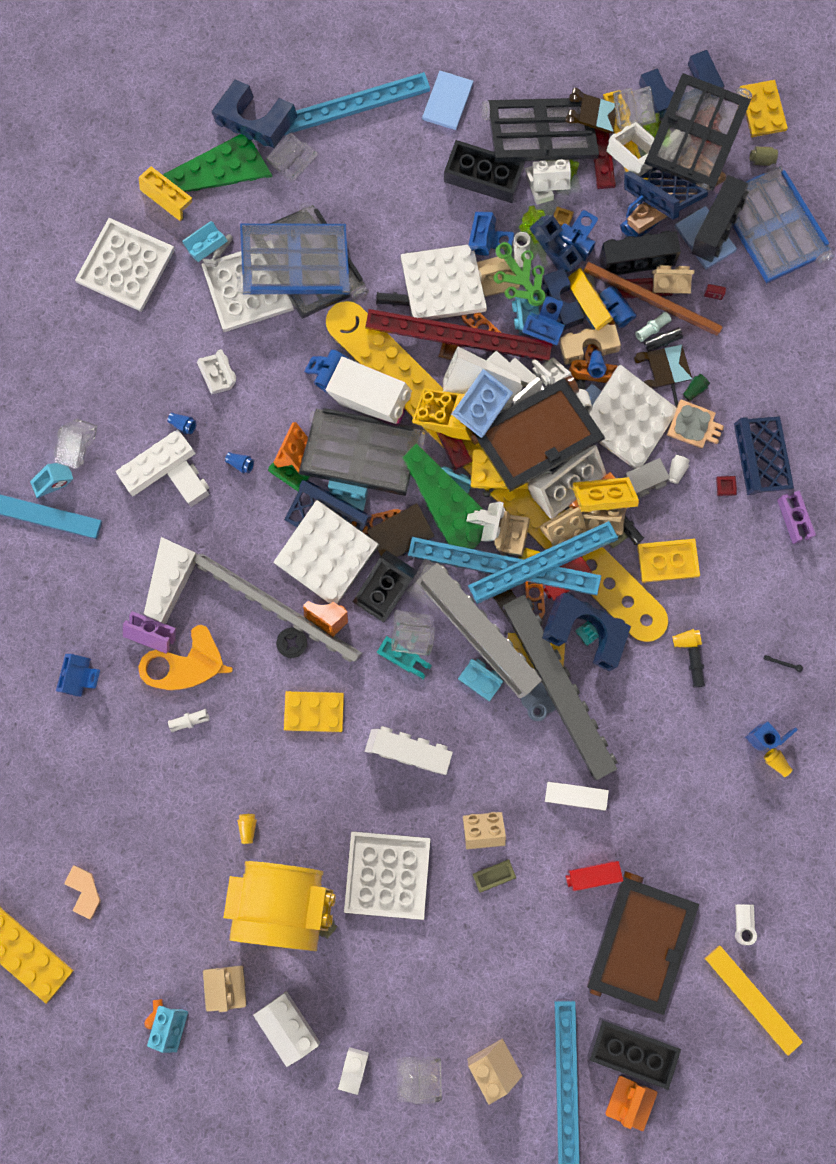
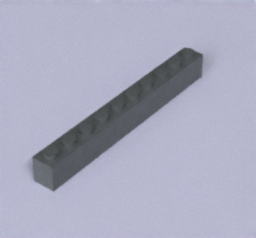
[502,595,618,780]

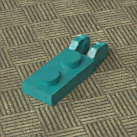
[376,636,432,680]

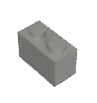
[624,458,670,498]

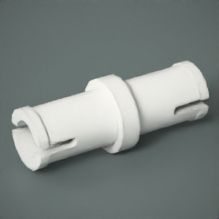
[168,709,209,733]

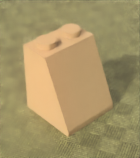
[467,1038,522,1105]

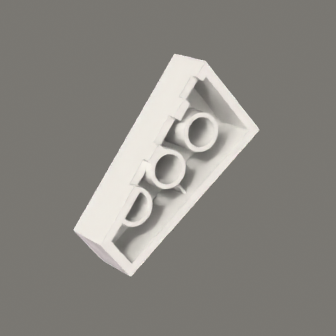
[365,726,453,775]

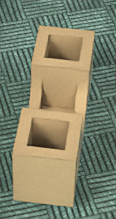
[559,324,621,365]

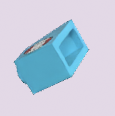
[30,462,73,498]

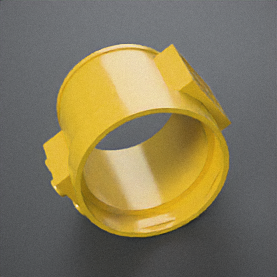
[223,861,336,951]

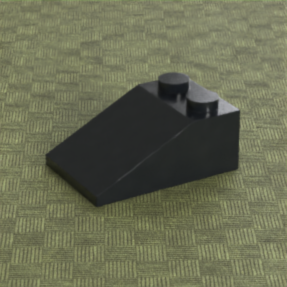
[352,550,418,623]

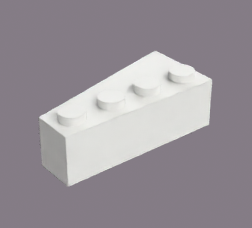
[144,537,197,624]

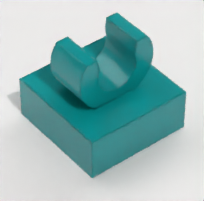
[575,621,599,646]

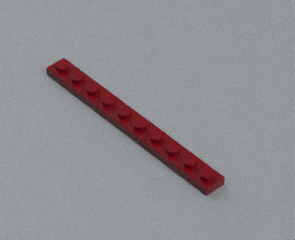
[365,309,552,362]

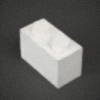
[167,461,209,507]

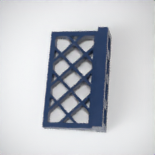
[624,168,708,220]
[734,416,794,495]
[284,480,372,532]

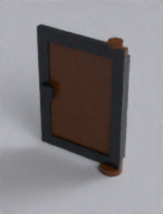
[469,376,605,492]
[587,871,699,1015]

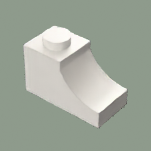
[338,1047,369,1095]

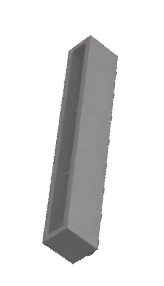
[417,563,542,698]

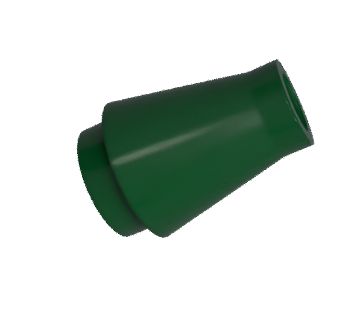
[682,374,710,402]

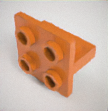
[273,422,308,473]
[605,1075,657,1131]

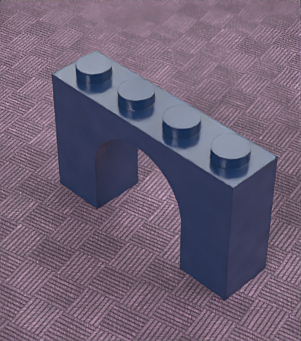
[639,50,725,119]
[211,79,298,149]
[542,593,631,671]

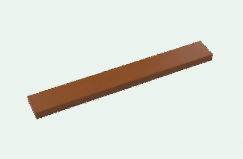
[583,262,722,336]

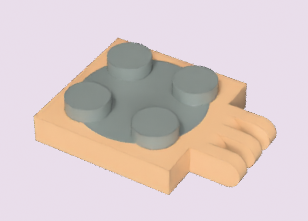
[667,399,724,448]

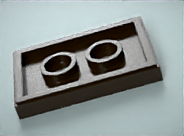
[367,503,435,557]

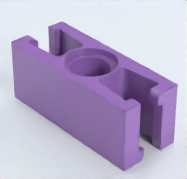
[777,491,816,544]
[123,611,176,654]

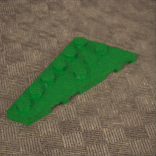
[163,134,272,192]
[402,443,484,549]

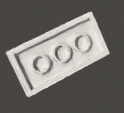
[116,429,196,497]

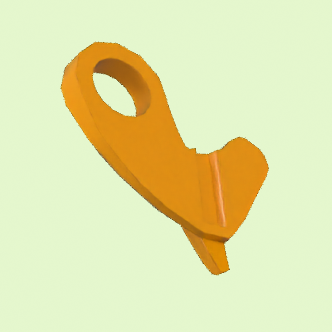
[138,625,232,691]

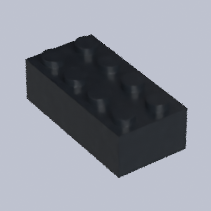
[444,140,525,203]
[692,175,749,263]
[599,230,681,275]
[587,1017,681,1090]

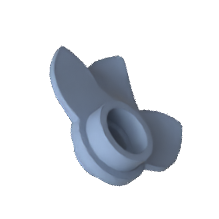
[521,683,556,721]

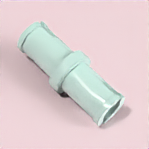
[635,312,671,342]

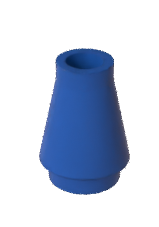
[588,351,607,378]
[167,412,197,434]
[225,452,254,474]

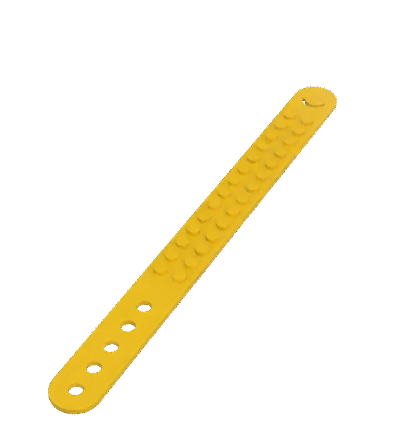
[326,301,668,642]

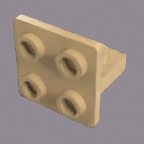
[477,257,520,297]
[652,266,695,294]
[540,507,587,546]
[583,508,627,535]
[494,511,530,556]
[463,812,506,849]
[203,965,247,1012]

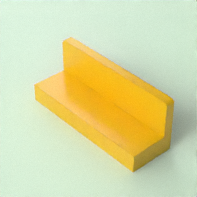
[139,166,192,221]

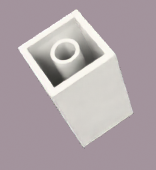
[443,347,522,413]
[326,357,412,424]

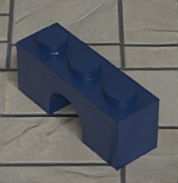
[529,215,583,272]
[541,268,585,331]

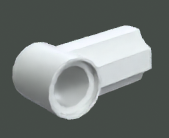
[512,232,532,270]
[735,905,757,945]

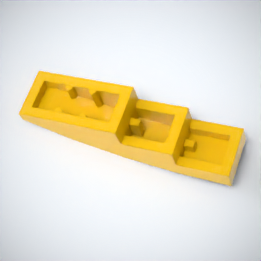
[568,267,613,331]

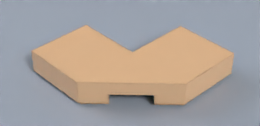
[64,865,101,919]

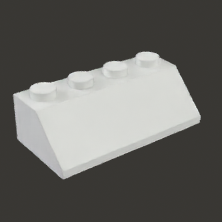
[528,445,607,519]

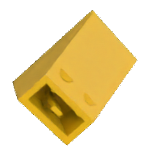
[412,389,472,440]

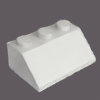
[253,991,320,1067]

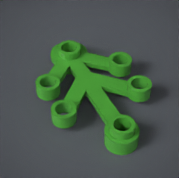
[494,242,545,306]

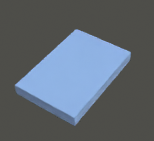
[422,71,473,130]
[675,206,737,270]
[451,369,513,438]

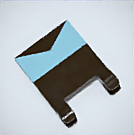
[565,88,618,134]
[634,345,692,389]

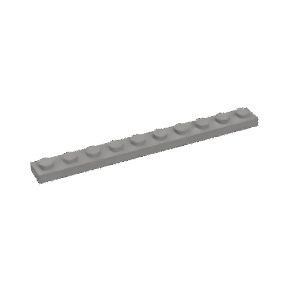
[193,554,362,662]

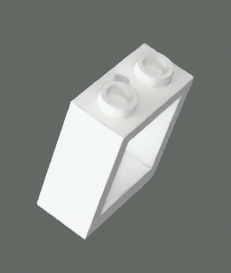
[607,122,667,176]

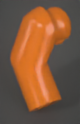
[144,999,163,1030]

